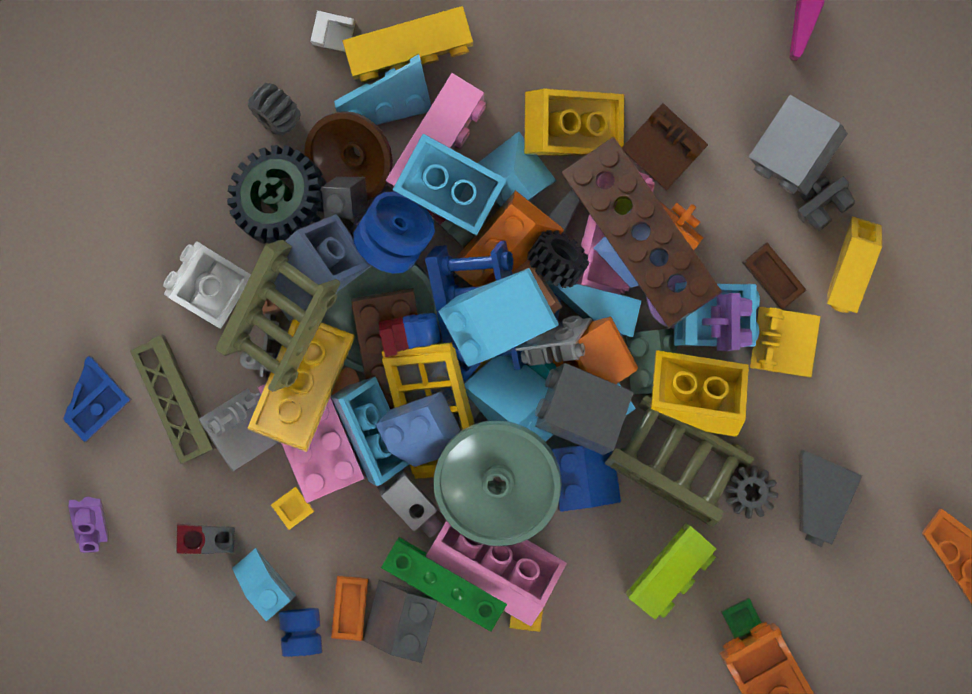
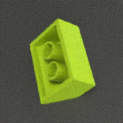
[625,523,716,620]

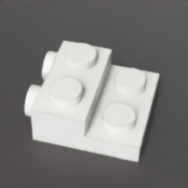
[163,241,251,329]

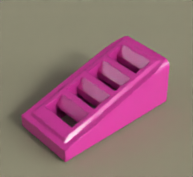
[789,0,824,61]

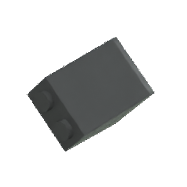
[363,580,438,663]

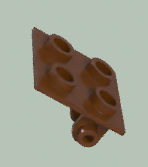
[622,103,708,191]

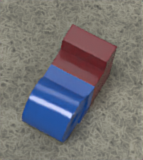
[379,313,441,357]

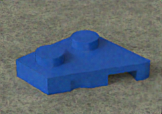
[63,356,132,442]

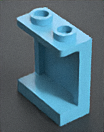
[674,282,760,347]

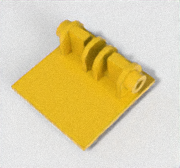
[750,307,821,377]

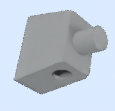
[377,469,443,538]

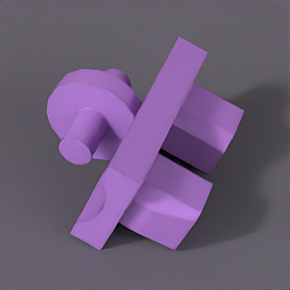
[702,293,752,351]
[68,497,108,553]

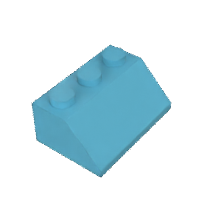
[331,376,409,486]

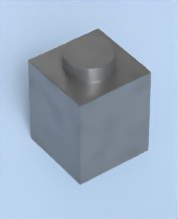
[321,177,368,218]

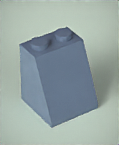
[274,214,372,321]

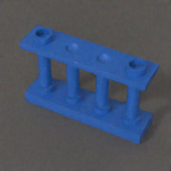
[425,241,525,370]

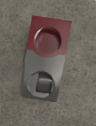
[176,524,235,554]

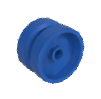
[353,192,435,274]

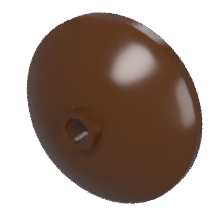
[304,111,393,201]

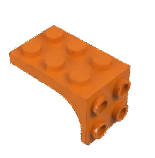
[719,621,814,694]

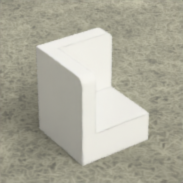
[310,10,355,53]

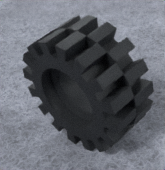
[527,230,589,288]

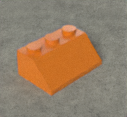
[454,190,564,287]

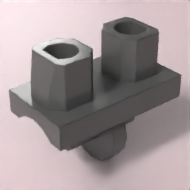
[798,176,855,231]

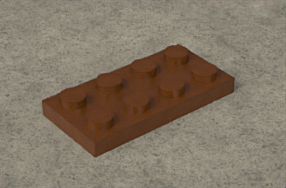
[351,288,428,409]

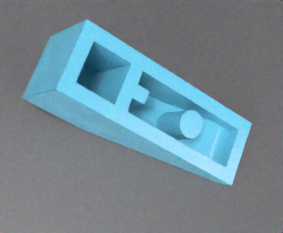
[546,279,642,337]

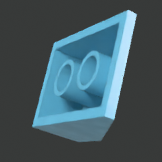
[393,134,507,236]
[438,268,559,367]
[464,356,554,442]

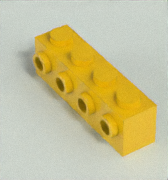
[342,6,473,83]

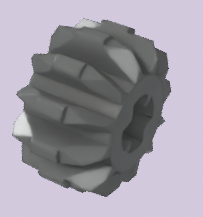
[248,83,301,136]
[724,465,778,519]

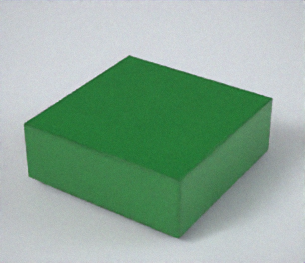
[721,598,762,638]

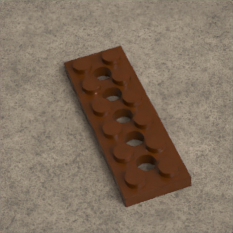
[561,136,722,329]

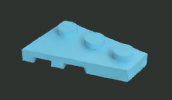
[334,54,431,125]

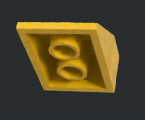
[524,89,624,156]
[651,350,749,437]

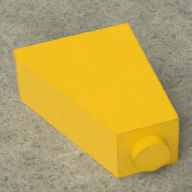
[827,216,882,313]

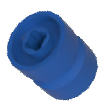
[279,608,322,657]

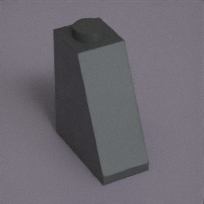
[799,450,862,547]

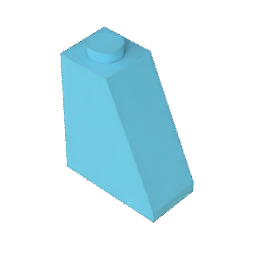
[232,548,296,621]

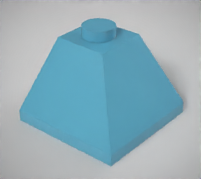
[478,132,557,208]

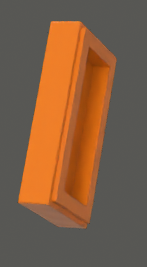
[331,575,369,641]

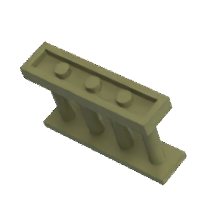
[215,240,341,392]
[605,395,754,527]

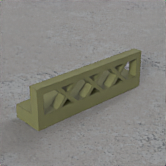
[130,335,216,464]

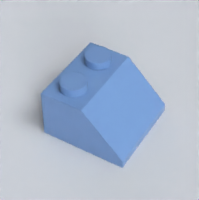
[375,391,461,467]

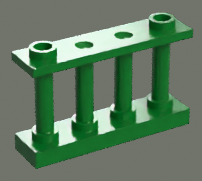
[381,536,507,632]

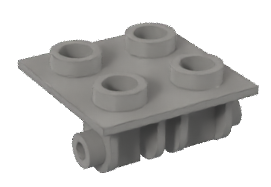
[240,314,280,378]
[515,316,592,366]
[198,388,278,472]

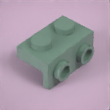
[626,329,677,395]

